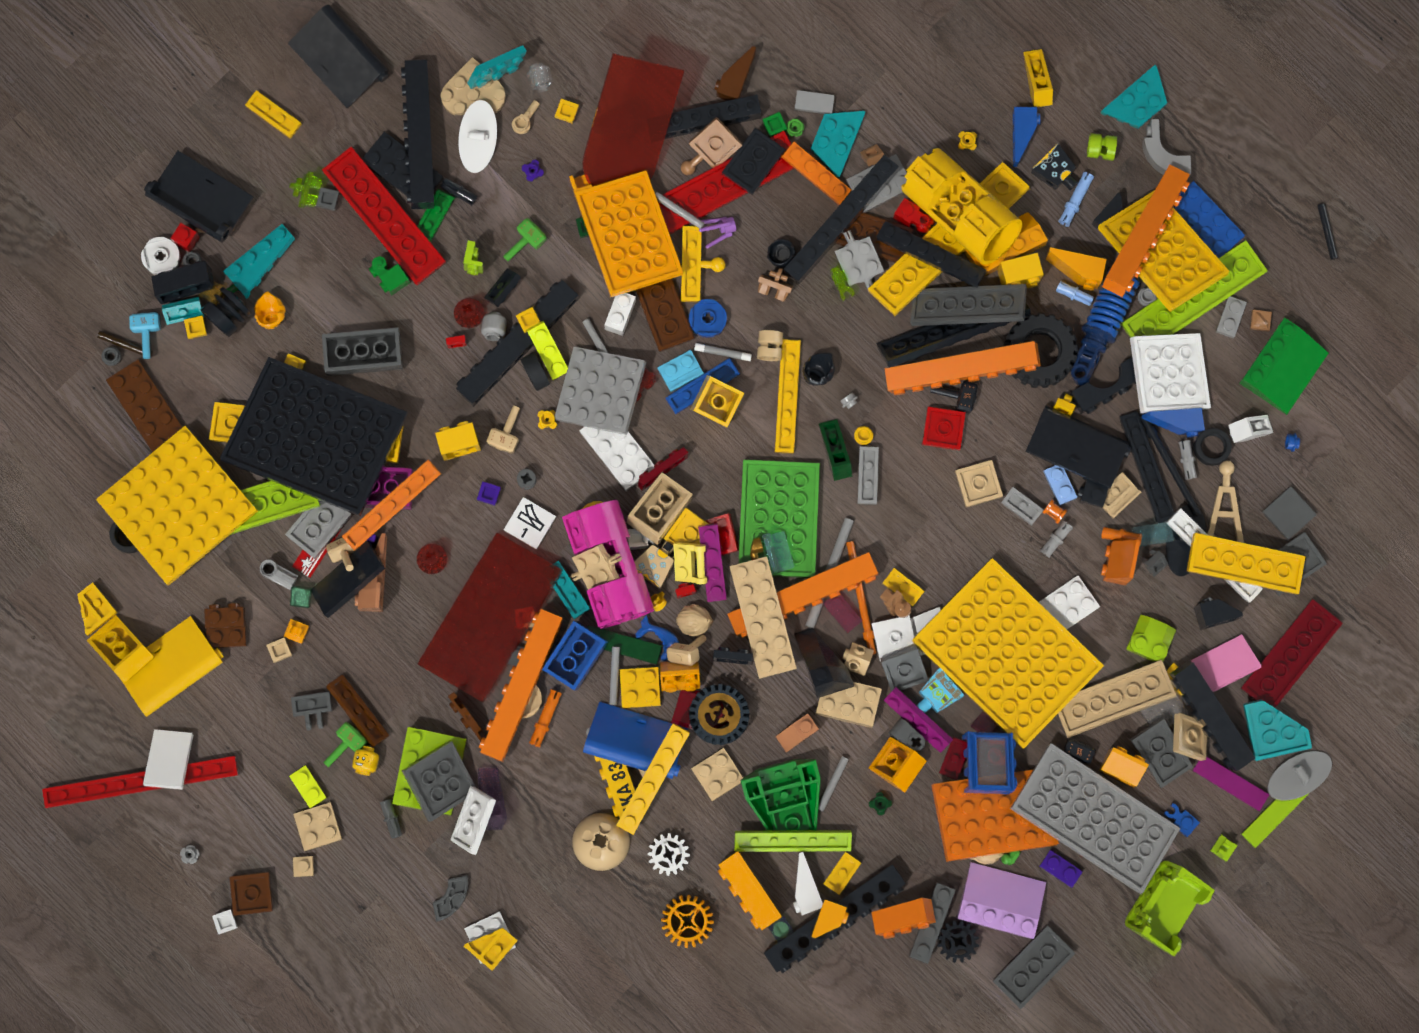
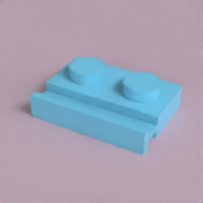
[657,350,704,393]

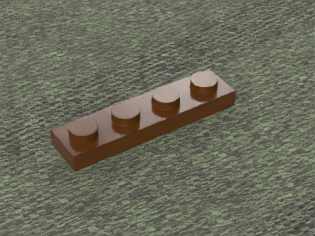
[326,675,389,748]

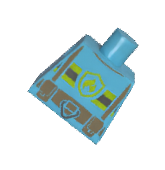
[916,668,964,713]

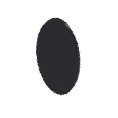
[1166,505,1206,577]

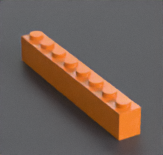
[1102,164,1190,297]
[884,341,1041,395]
[727,552,878,638]
[479,609,563,762]

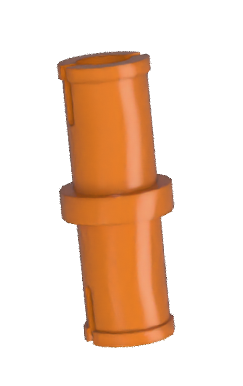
[1101,527,1142,544]

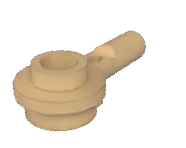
[512,100,540,134]

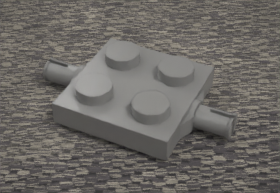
[834,230,884,293]

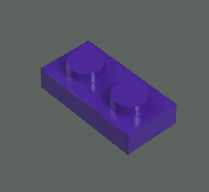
[1039,850,1083,888]

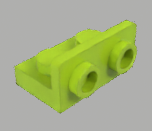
[463,240,483,276]

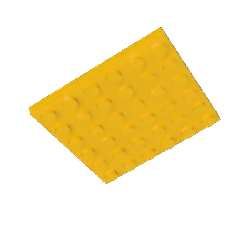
[96,426,258,586]

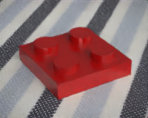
[922,407,966,451]

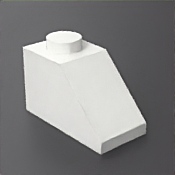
[1228,415,1273,443]

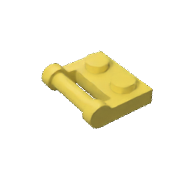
[673,542,707,584]

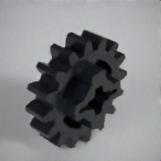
[937,921,979,963]

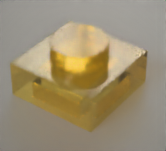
[199,282,225,305]

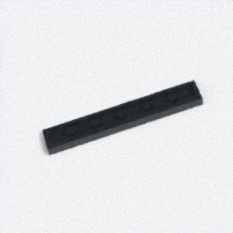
[1119,411,1174,525]

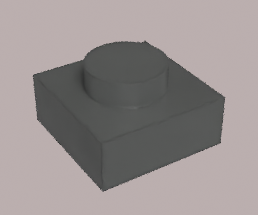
[316,187,340,211]

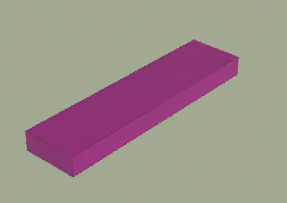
[1192,756,1269,811]

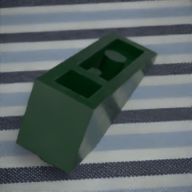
[819,419,853,481]

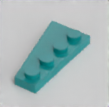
[223,224,295,299]

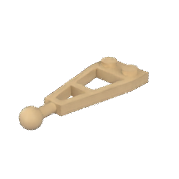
[1207,460,1244,543]

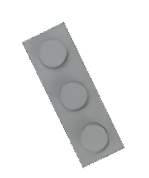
[857,446,879,505]

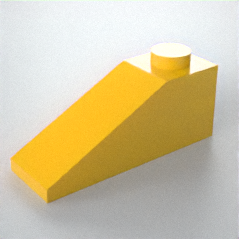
[1023,49,1053,107]

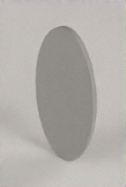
[1267,751,1332,801]

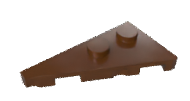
[448,692,487,741]

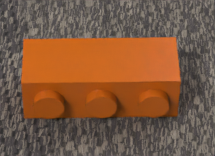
[871,898,936,939]

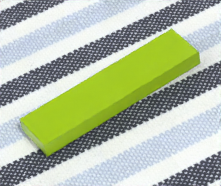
[1241,793,1309,848]

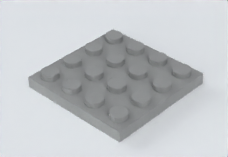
[554,347,646,435]

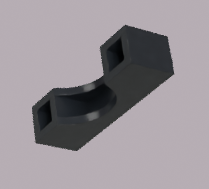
[1070,357,1136,415]

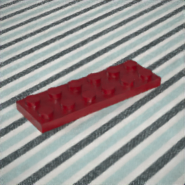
[1240,599,1343,708]

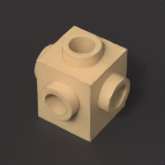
[842,642,874,676]

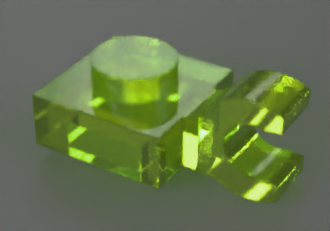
[830,266,854,301]

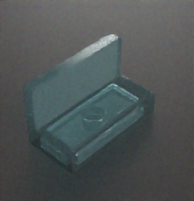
[762,531,794,574]

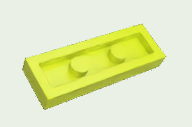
[526,321,568,380]

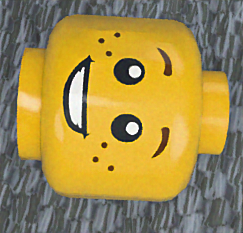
[352,746,379,776]

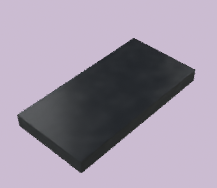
[310,541,385,618]

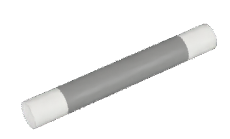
[694,343,752,361]

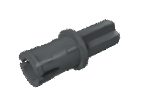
[380,799,402,839]

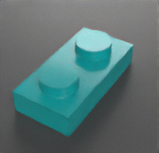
[162,297,204,325]

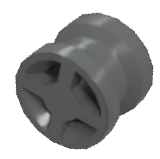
[517,469,536,490]

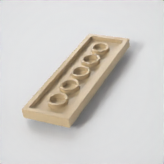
[730,557,797,679]
[1058,660,1176,738]

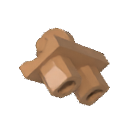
[758,268,793,301]
[880,588,911,618]

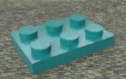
[467,45,527,89]

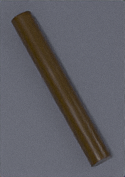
[97,331,153,357]

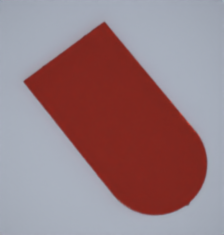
[582,53,684,187]

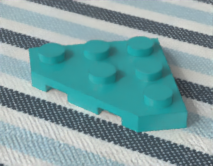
[1243,699,1312,761]

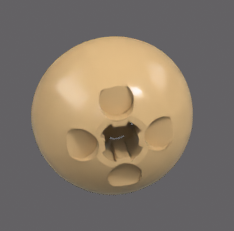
[572,813,630,871]

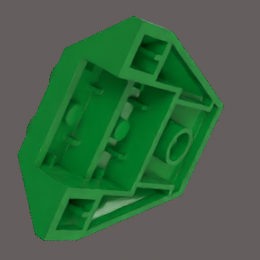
[740,759,821,831]

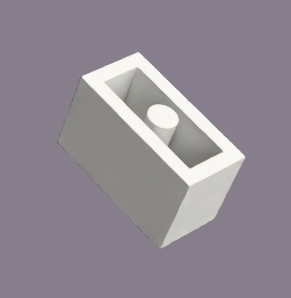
[605,293,636,336]

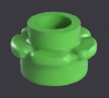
[786,119,805,137]

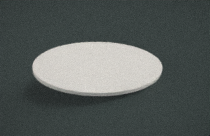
[459,100,497,173]

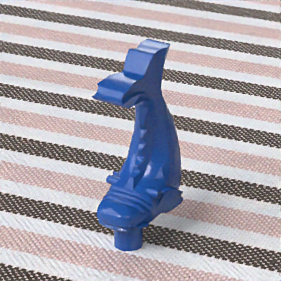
[636,615,679,662]

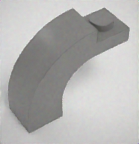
[1142,119,1191,177]

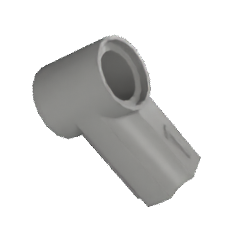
[260,560,298,590]

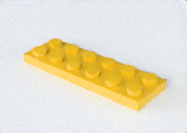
[1187,533,1305,595]

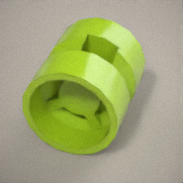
[1087,133,1117,161]

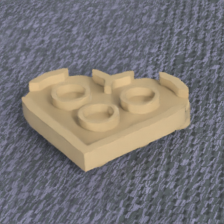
[441,57,506,115]

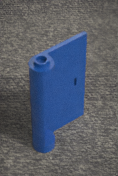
[583,702,688,779]

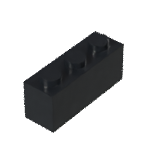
[151,261,215,304]

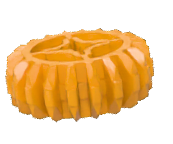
[661,895,714,948]

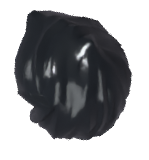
[802,353,835,386]

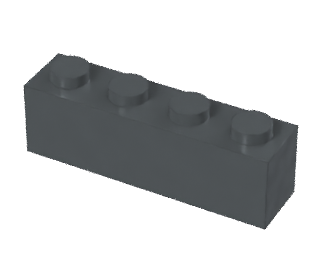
[908,883,955,964]

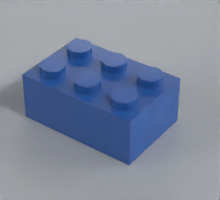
[542,621,608,691]

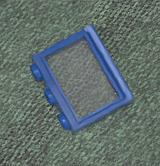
[962,731,1017,794]

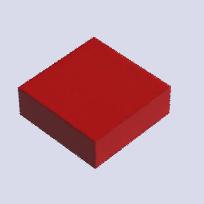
[446,335,467,349]

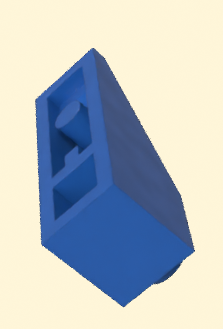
[1012,107,1040,167]
[1142,408,1205,437]

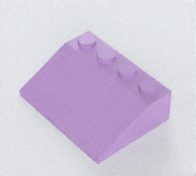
[956,862,1046,939]

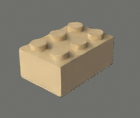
[626,472,693,545]
[815,682,882,728]

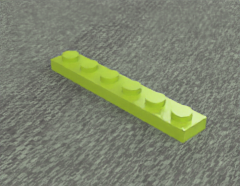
[734,830,852,852]

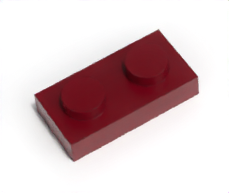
[939,737,967,781]

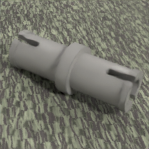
[1178,440,1198,480]
[1040,521,1073,558]

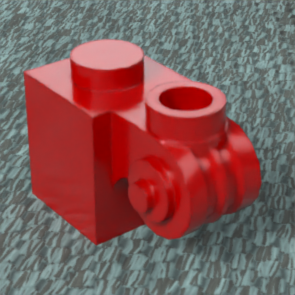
[893,198,934,233]

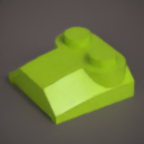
[1126,615,1176,662]

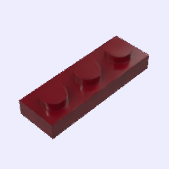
[637,447,688,491]

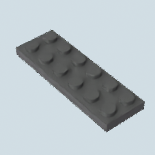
[910,284,1027,326]

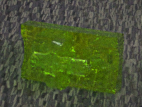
[289,171,322,208]

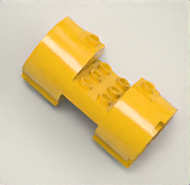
[901,148,1022,264]

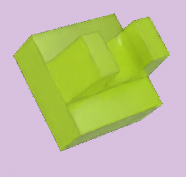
[1210,834,1238,862]

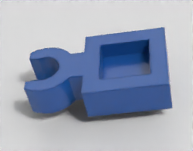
[1164,803,1200,837]

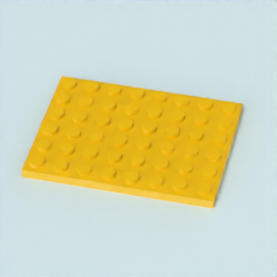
[912,558,1104,749]

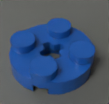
[689,299,727,338]

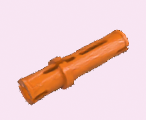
[529,689,562,748]

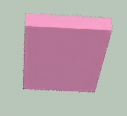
[1191,634,1261,692]

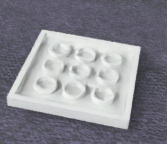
[1130,333,1211,413]

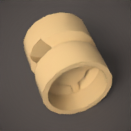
[757,330,783,361]

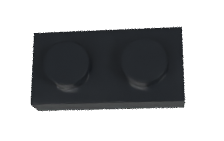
[484,268,521,307]

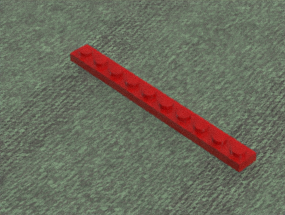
[42,756,239,809]

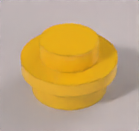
[854,426,873,445]

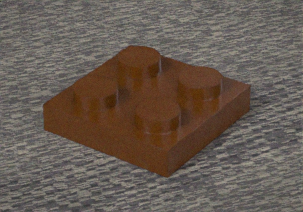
[230,872,273,916]

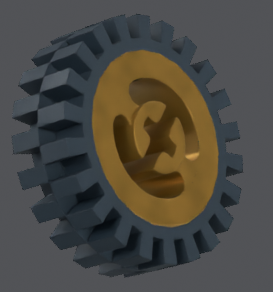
[689,684,749,745]

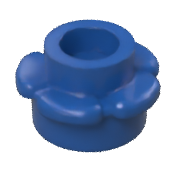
[1285,433,1300,452]

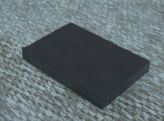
[722,128,786,195]

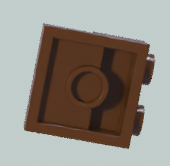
[204,603,247,648]

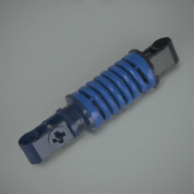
[1071,267,1142,386]

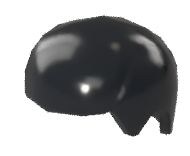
[767,239,796,268]

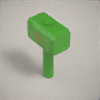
[503,218,547,262]
[323,722,368,767]

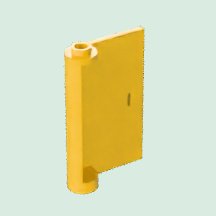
[121,616,224,717]

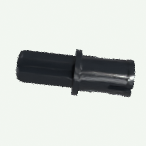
[441,178,478,206]

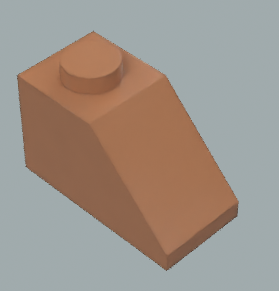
[776,714,819,753]

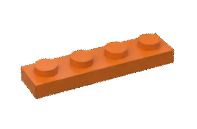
[781,142,851,205]

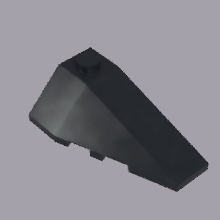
[794,628,854,698]

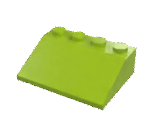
[392,727,467,816]

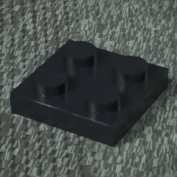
[713,647,753,665]

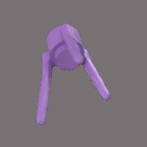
[689,217,736,249]

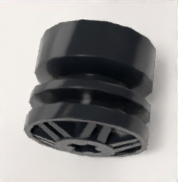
[200,287,251,337]

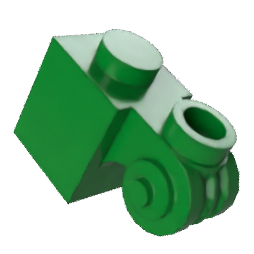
[368,256,410,296]

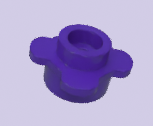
[522,160,544,182]

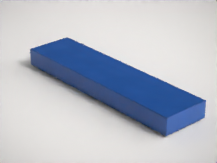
[665,358,740,415]

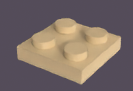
[955,460,1003,508]
[1173,713,1207,761]
[691,748,743,801]
[293,802,342,851]

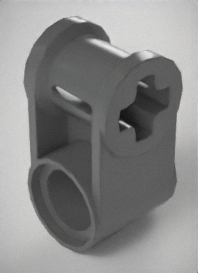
[888,718,925,752]

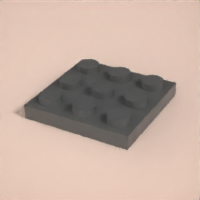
[402,741,475,822]

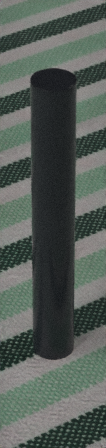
[1317,204,1338,260]

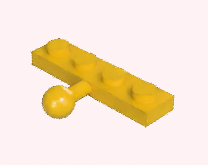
[681,226,725,302]

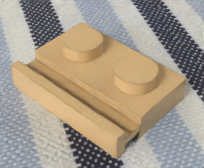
[1103,472,1141,519]

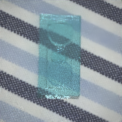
[1132,522,1174,547]

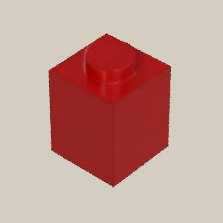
[170,222,200,252]

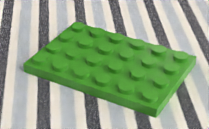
[739,460,820,578]

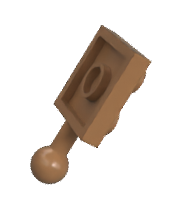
[681,117,742,176]

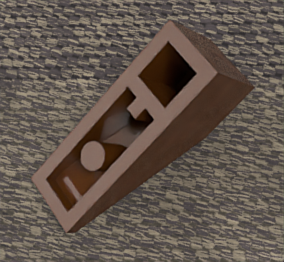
[714,46,756,101]

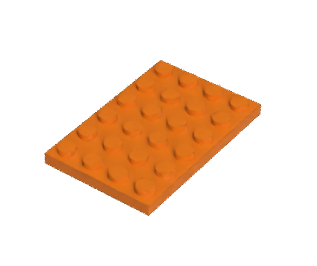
[931,770,1059,862]

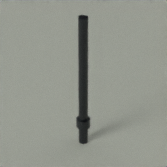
[1140,416,1202,517]

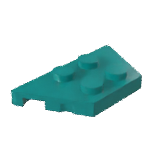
[1101,65,1167,129]
[811,111,866,179]

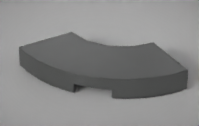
[432,876,468,922]

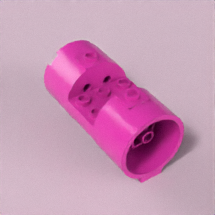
[562,500,654,629]

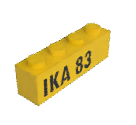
[594,756,635,818]

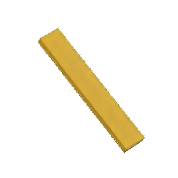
[775,339,801,454]

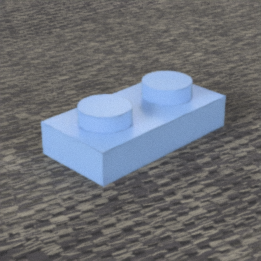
[1043,465,1077,506]

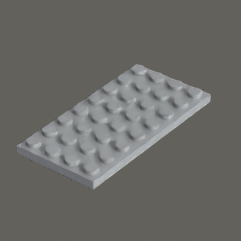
[1010,743,1180,894]

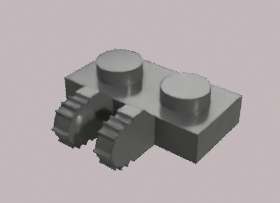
[291,692,333,731]

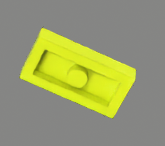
[289,765,327,808]

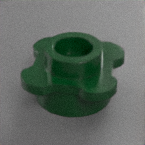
[869,792,892,816]

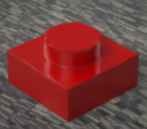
[675,582,696,599]

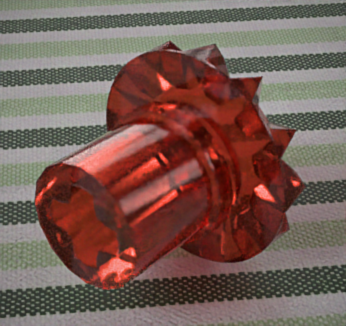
[454,298,484,329]
[417,544,448,575]

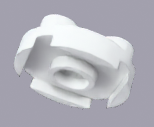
[141,237,180,275]

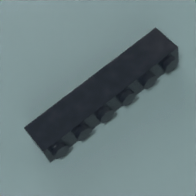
[1170,661,1256,771]

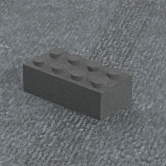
[322,328,403,376]

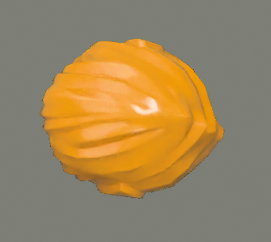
[254,291,286,330]

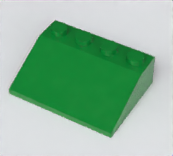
[1239,317,1329,415]

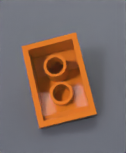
[1101,540,1140,585]

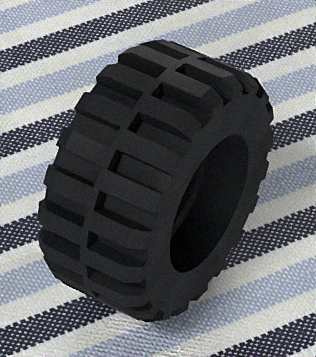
[1004,312,1078,388]

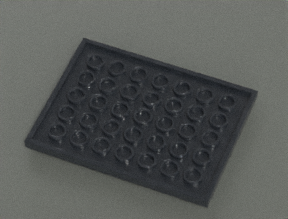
[220,357,408,516]

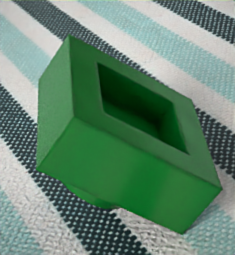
[762,112,787,138]

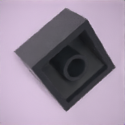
[1194,597,1243,630]

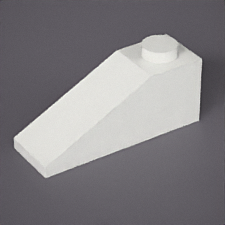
[793,852,823,916]

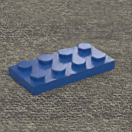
[1173,181,1245,258]

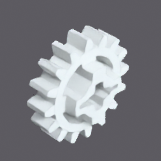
[648,833,690,876]

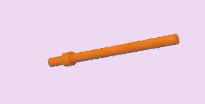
[846,541,876,655]

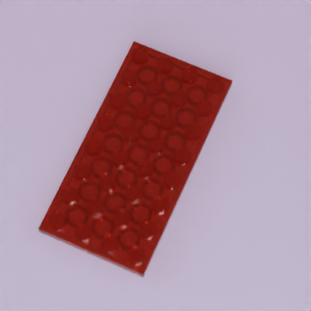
[417,533,563,703]

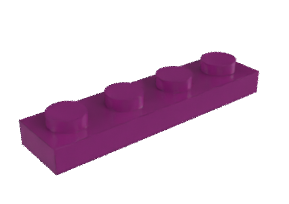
[698,523,727,602]
[884,687,953,753]

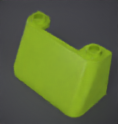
[1125,861,1215,957]

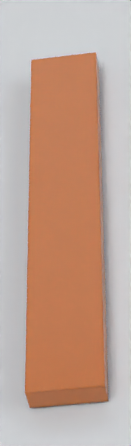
[342,459,441,551]

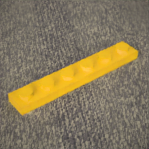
[616,723,690,835]

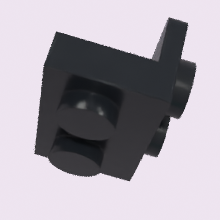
[1077,477,1109,508]

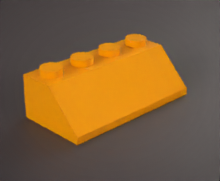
[964,212,1048,277]
[718,851,782,930]

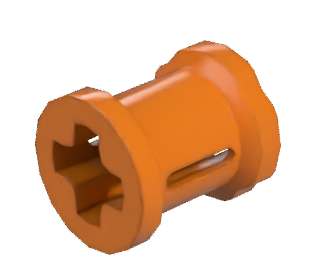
[1042,499,1068,524]

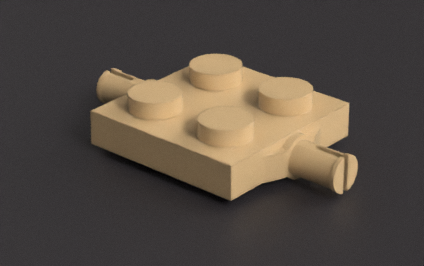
[571,544,622,590]

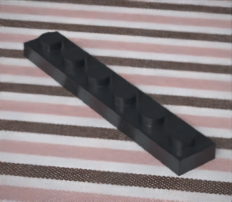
[876,221,986,288]

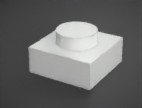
[212,909,238,935]

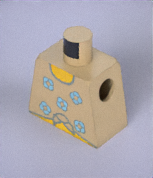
[634,541,674,590]

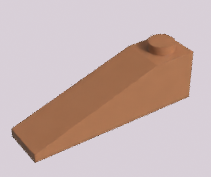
[355,533,387,612]

